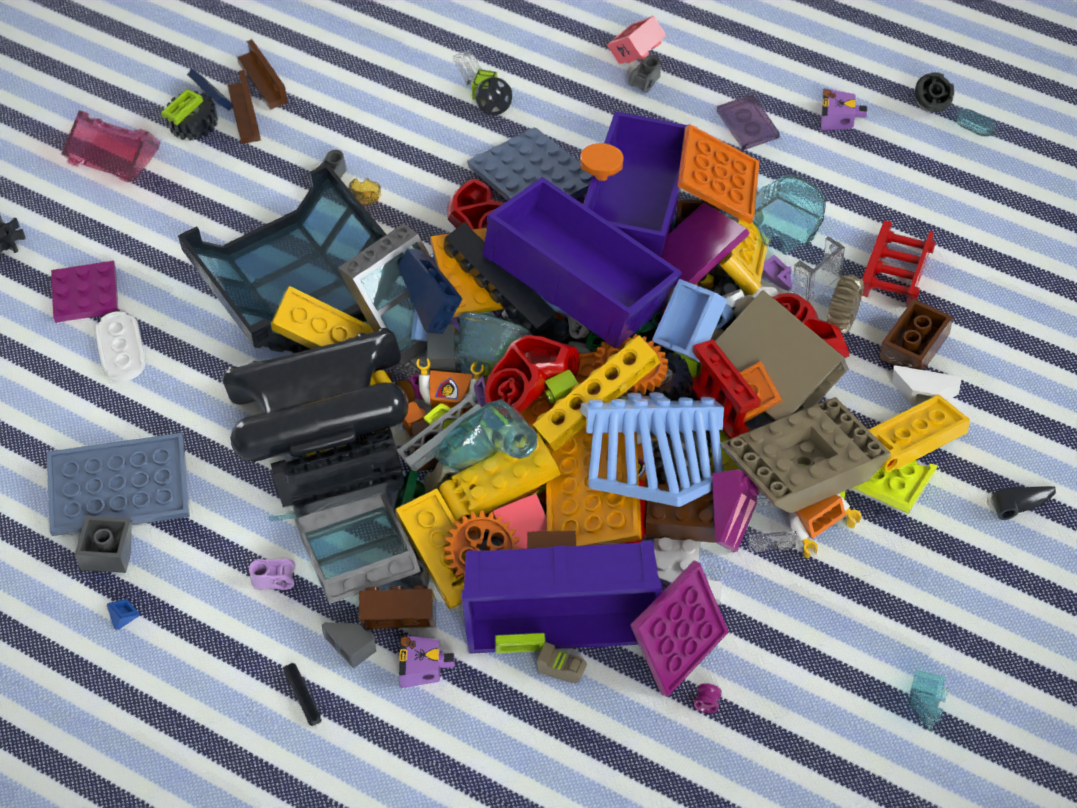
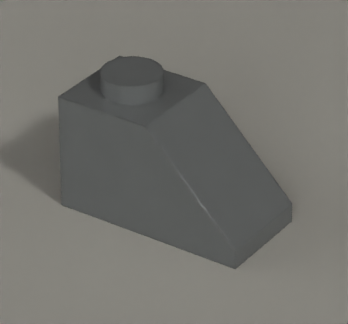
[321,622,376,669]

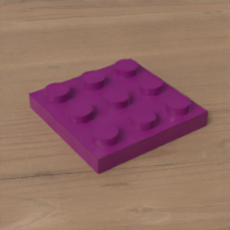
[51,260,119,323]

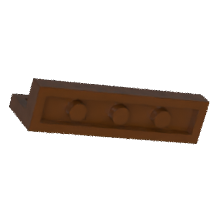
[237,39,288,110]
[227,70,261,145]

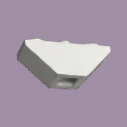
[892,365,962,405]

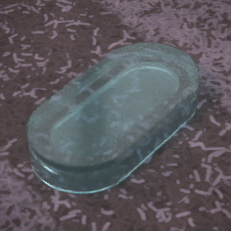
[957,109,996,137]

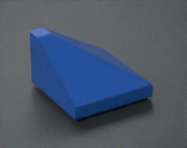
[107,599,140,630]

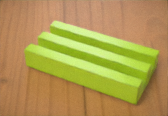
[161,89,203,125]
[495,633,545,653]

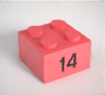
[607,16,666,64]

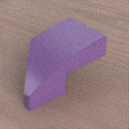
[762,255,792,291]

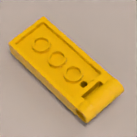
[719,216,769,295]
[271,286,374,349]
[869,394,970,472]
[439,432,561,524]
[395,489,466,609]

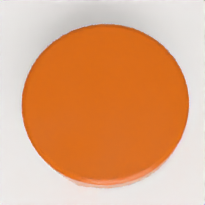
[580,143,624,181]

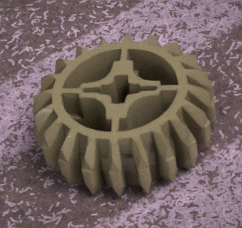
[826,275,864,334]

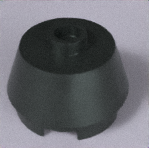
[915,72,954,112]

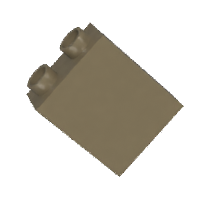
[710,290,849,422]

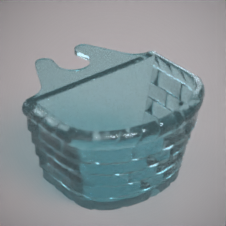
[753,174,826,255]
[457,312,532,372]

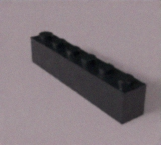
[444,222,556,336]

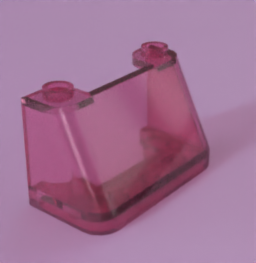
[61,110,161,183]

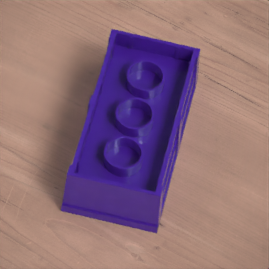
[583,111,687,258]
[482,177,682,349]
[462,541,662,654]

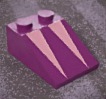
[712,469,759,552]

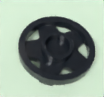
[475,77,512,115]

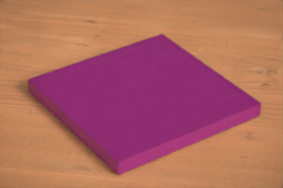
[662,203,750,286]
[630,560,729,697]

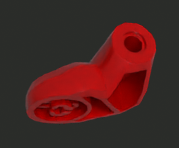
[772,293,850,358]

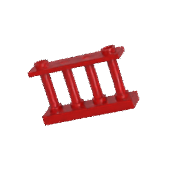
[862,220,936,307]
[691,339,761,440]

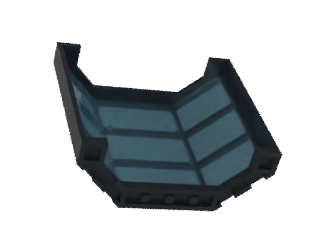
[178,163,403,354]

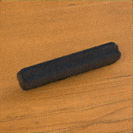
[284,663,321,726]

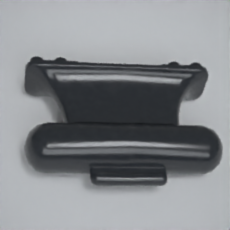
[222,328,409,462]

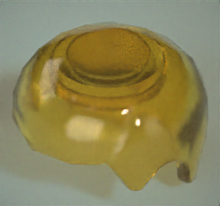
[349,178,382,205]

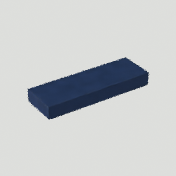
[187,70,233,111]

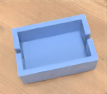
[652,279,727,362]

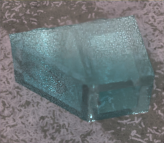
[908,669,948,731]

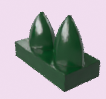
[394,470,425,513]

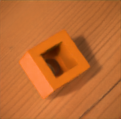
[401,401,426,437]

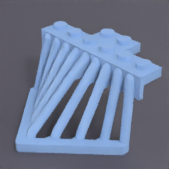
[581,392,724,506]

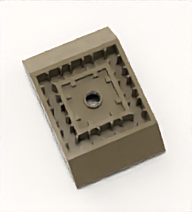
[721,397,891,513]

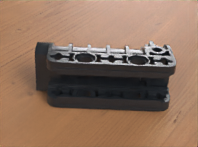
[271,428,405,515]

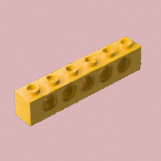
[533,336,660,452]

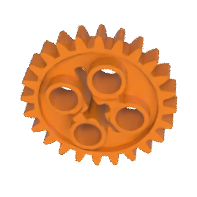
[594,334,668,395]
[443,511,521,584]

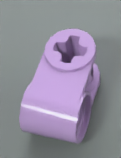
[249,558,295,590]

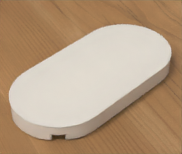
[95,311,146,382]

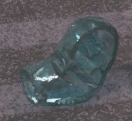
[435,399,537,470]

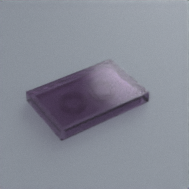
[717,94,780,150]

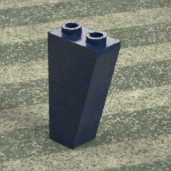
[398,248,463,334]

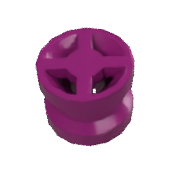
[694,683,722,713]

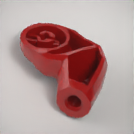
[447,179,503,230]
[485,335,580,416]

